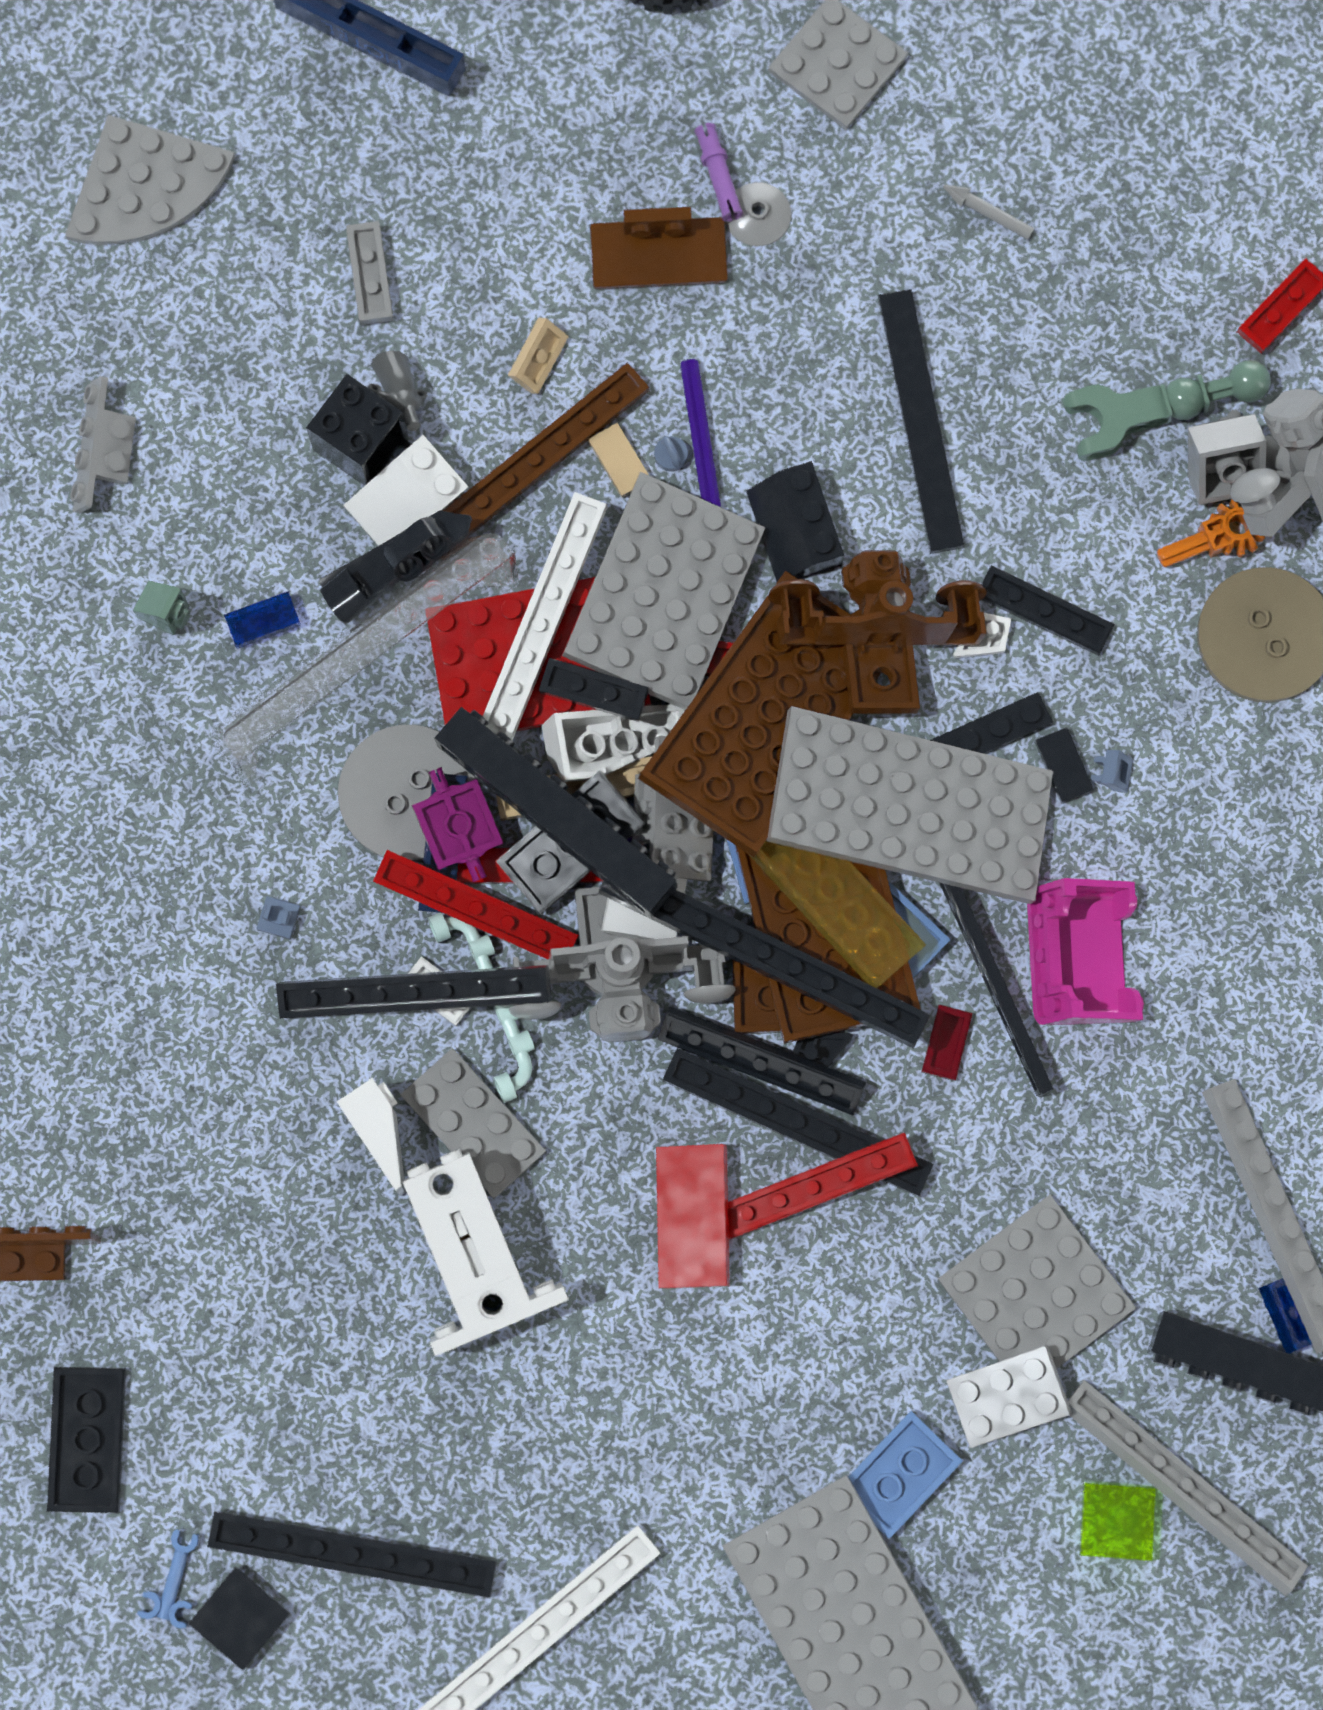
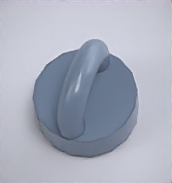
[654,436,688,472]

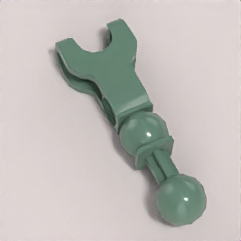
[1062,360,1271,461]

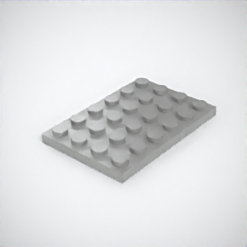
[562,472,765,710]

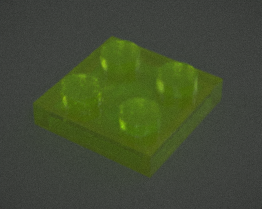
[1079,1483,1156,1561]

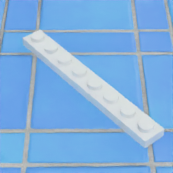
[483,492,608,740]
[419,1525,661,1710]

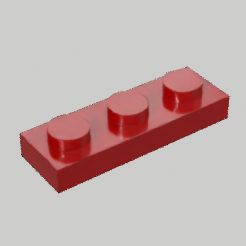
[1236,258,1323,354]

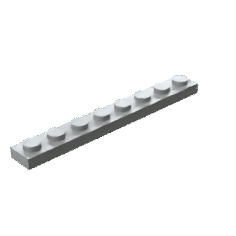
[1202,1079,1323,1354]
[1068,1380,1308,1596]

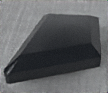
[792,1033,853,1067]

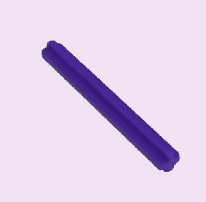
[680,359,721,507]

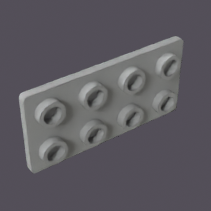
[632,736,714,882]

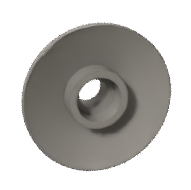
[725,182,791,246]

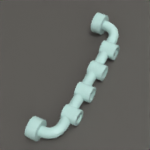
[428,912,535,1103]

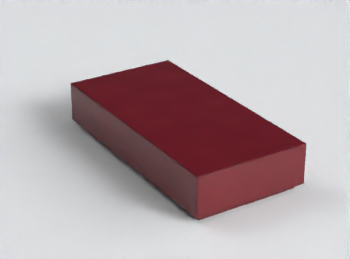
[921,1005,973,1081]

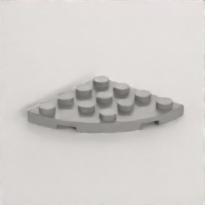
[65,115,236,245]

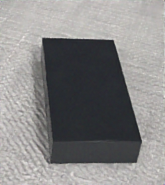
[1035,727,1094,804]

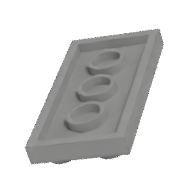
[400,1048,546,1199]

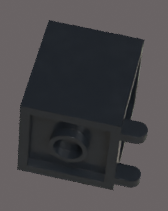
[306,374,412,486]

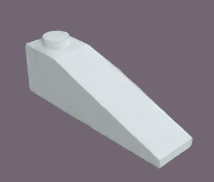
[542,704,684,782]

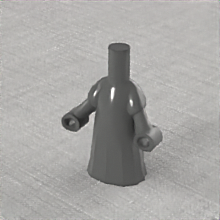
[367,351,427,431]

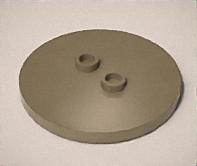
[1197,567,1323,703]

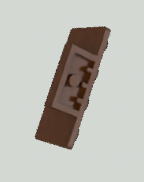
[590,207,728,289]
[0,1226,101,1282]

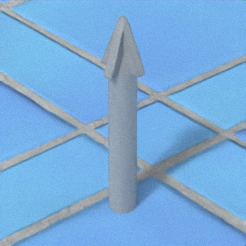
[943,185,1034,240]

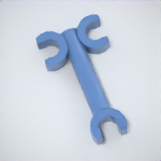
[137,1529,199,1629]

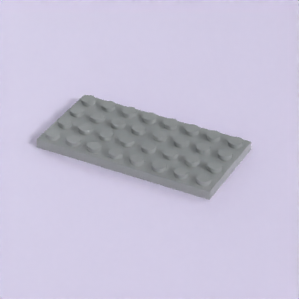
[767,706,1053,904]
[722,1475,979,1710]

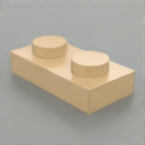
[508,317,569,394]

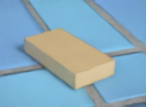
[588,423,649,498]

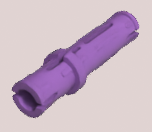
[695,123,743,222]

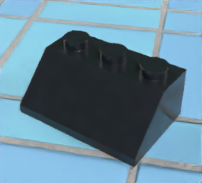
[746,461,844,582]

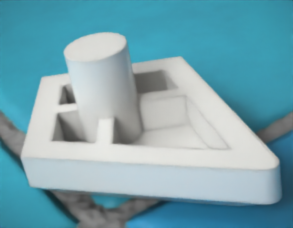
[953,613,1011,658]

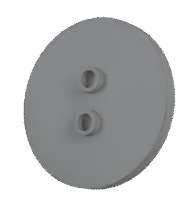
[338,725,475,861]

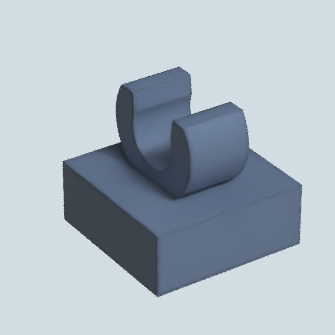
[1091,750,1133,793]
[256,896,301,940]

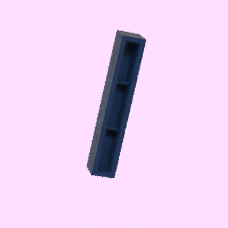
[274,0,466,97]

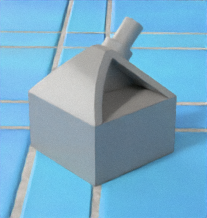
[1188,410,1267,505]

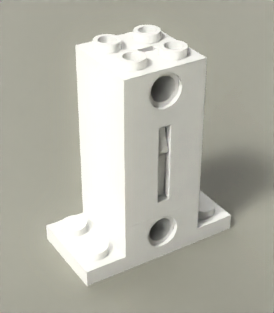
[403,1149,569,1356]

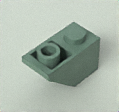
[133,580,190,636]

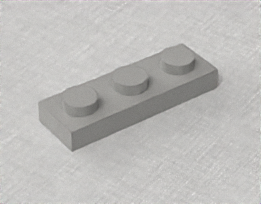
[346,221,393,325]

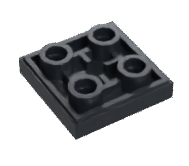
[188,1567,291,1671]

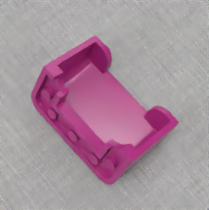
[1027,878,1144,1025]

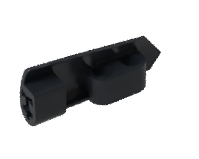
[319,510,472,625]

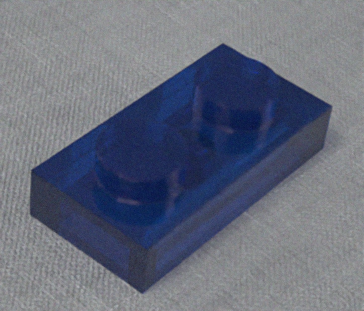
[224,591,301,649]
[1258,1278,1312,1354]

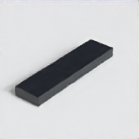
[981,565,1114,656]

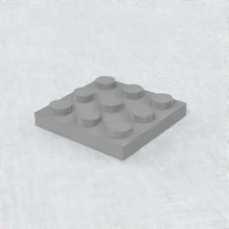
[768,0,908,130]

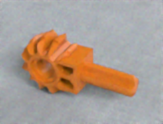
[1157,499,1265,567]

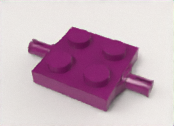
[412,767,503,882]

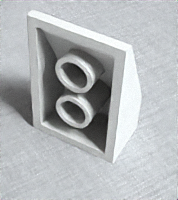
[343,435,468,546]
[337,1078,406,1196]

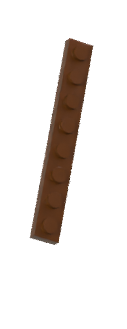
[440,362,649,559]

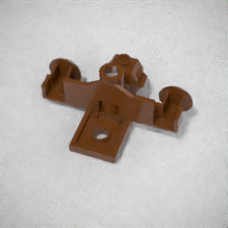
[768,550,987,714]

